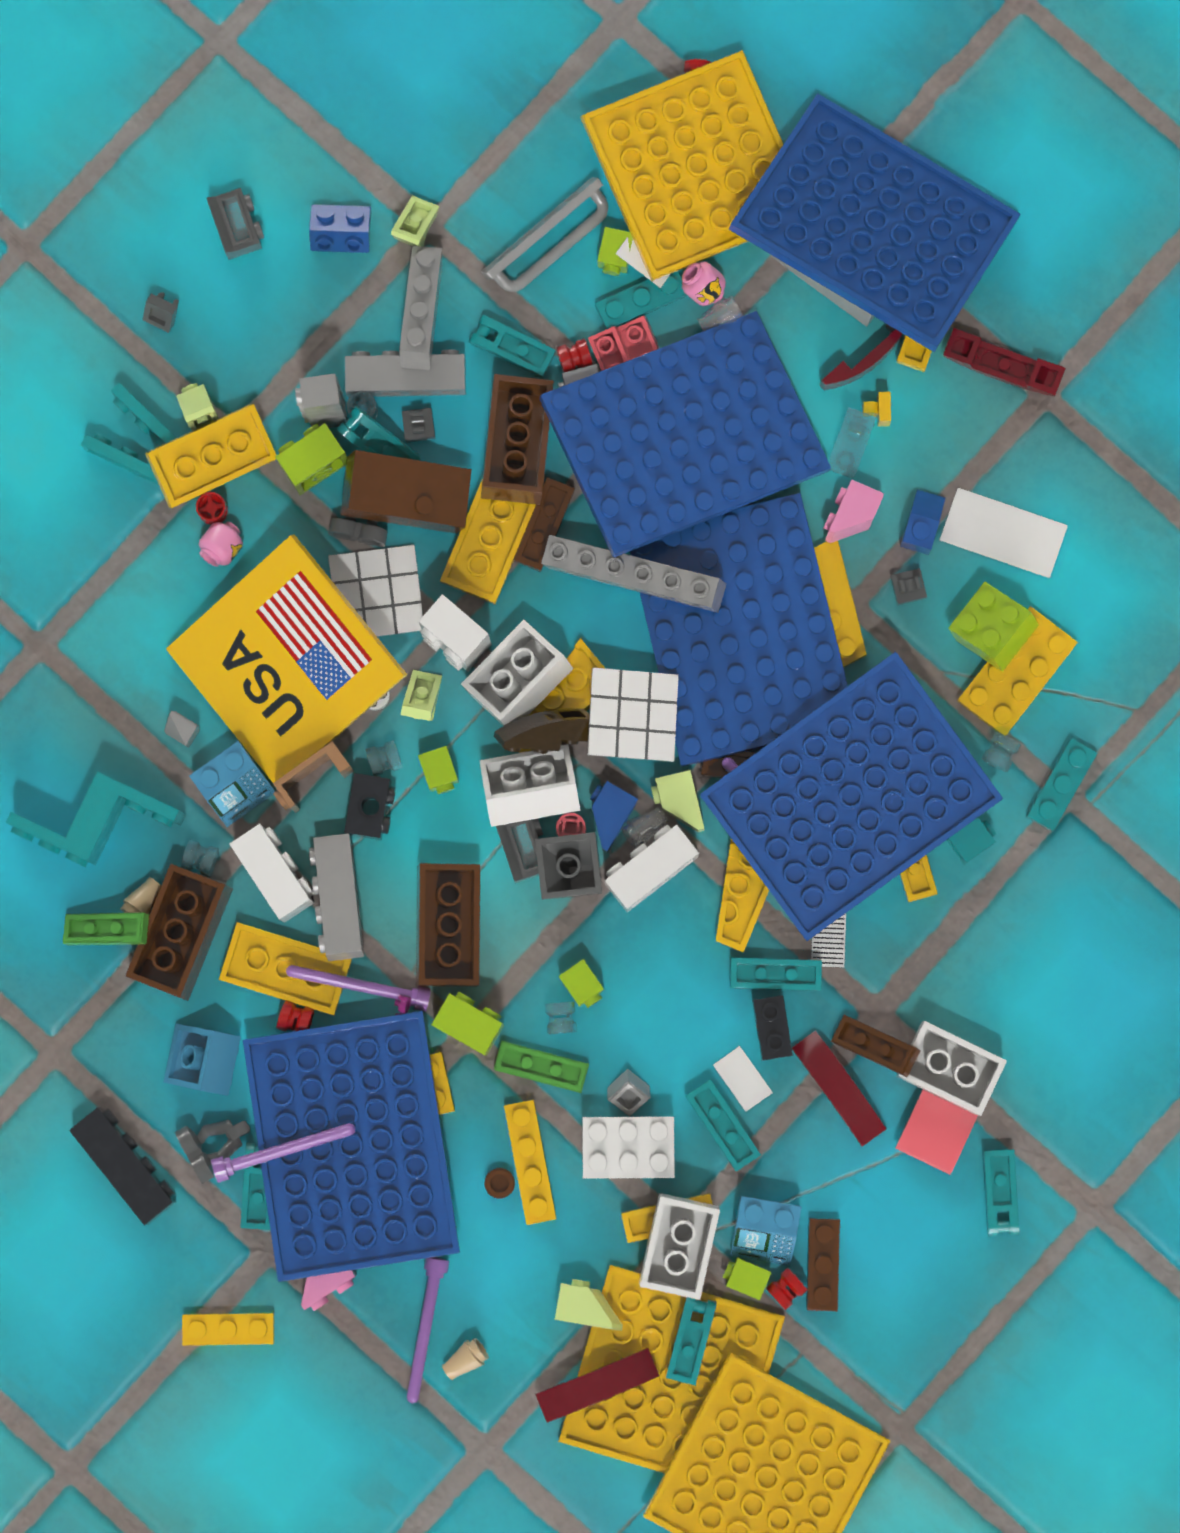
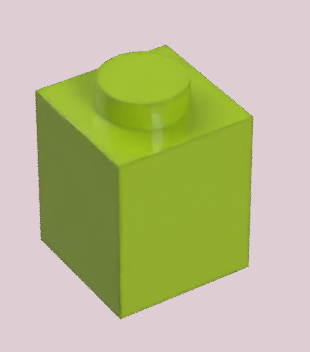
[597,227,633,276]
[418,746,459,795]
[559,959,604,1008]
[722,1257,772,1301]

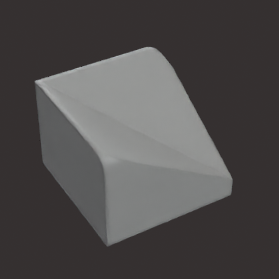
[164,711,200,748]
[607,1069,650,1117]

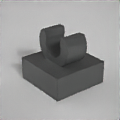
[142,292,179,333]
[402,408,435,443]
[890,568,927,606]

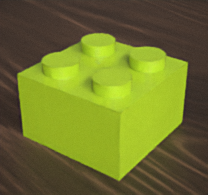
[275,423,347,496]
[948,582,1039,672]
[432,991,504,1057]

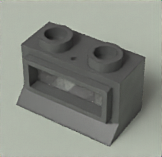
[206,188,264,260]
[496,819,543,883]

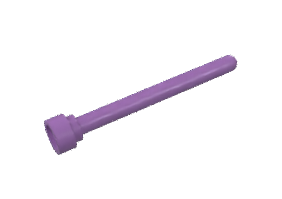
[286,965,431,1012]
[211,1123,355,1183]
[407,1257,450,1403]

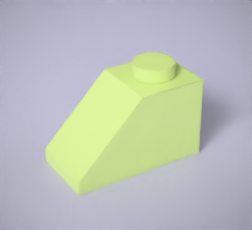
[176,383,219,431]
[651,770,705,832]
[555,1279,623,1331]

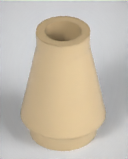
[121,877,161,914]
[442,1338,489,1380]

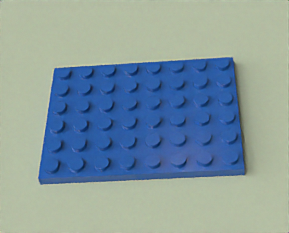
[729,93,1021,352]
[539,311,831,558]
[630,493,848,767]
[699,651,1003,941]
[243,1011,460,1282]

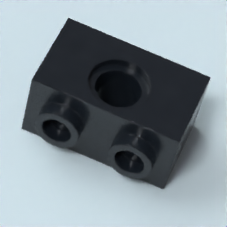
[344,773,396,840]
[752,995,793,1061]

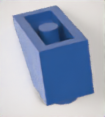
[900,489,945,555]
[590,781,638,853]

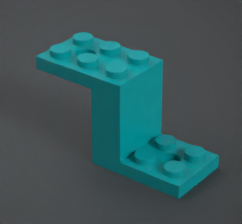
[5,772,186,867]

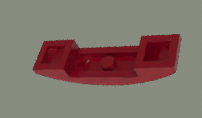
[820,324,903,390]
[943,328,1066,397]
[792,1031,886,1147]
[535,1347,660,1423]

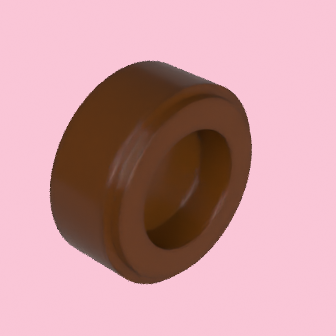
[484,1168,515,1199]

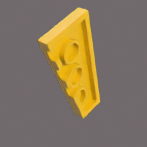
[814,541,867,668]
[519,638,606,753]
[716,839,769,953]

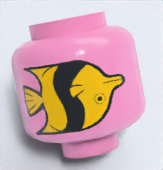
[682,262,726,306]
[198,522,243,567]

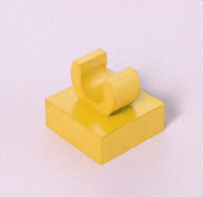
[862,391,891,427]

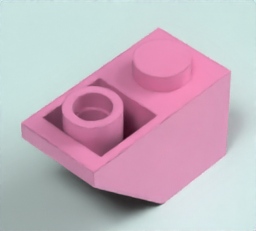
[823,479,884,543]
[301,1270,357,1311]

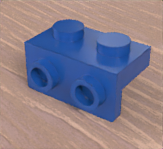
[309,205,371,253]

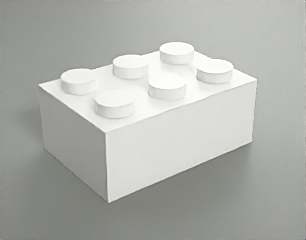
[418,594,491,672]
[461,620,574,726]
[479,744,580,827]
[230,824,314,923]
[605,824,699,913]
[896,1021,1007,1116]
[582,1117,674,1178]
[639,1193,720,1300]

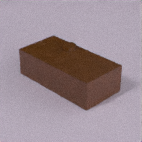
[481,374,554,505]
[341,450,472,534]
[125,863,233,1001]
[416,863,480,987]

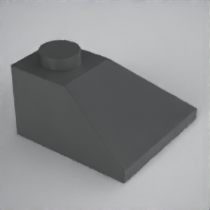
[535,832,602,900]

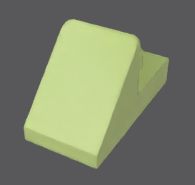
[391,196,439,247]
[401,670,442,721]

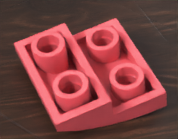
[588,315,660,371]
[895,1090,978,1175]

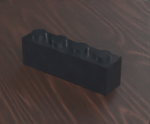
[69,1107,176,1225]

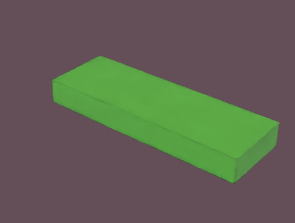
[63,913,149,945]
[494,1041,589,1093]

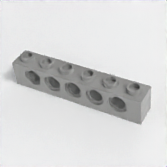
[541,535,726,613]

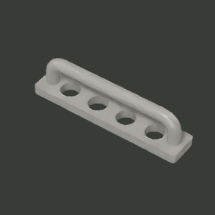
[481,177,609,292]

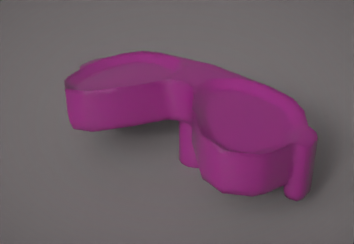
[394,995,411,1015]

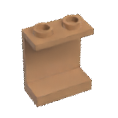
[273,741,354,813]

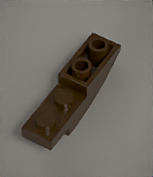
[494,708,590,754]

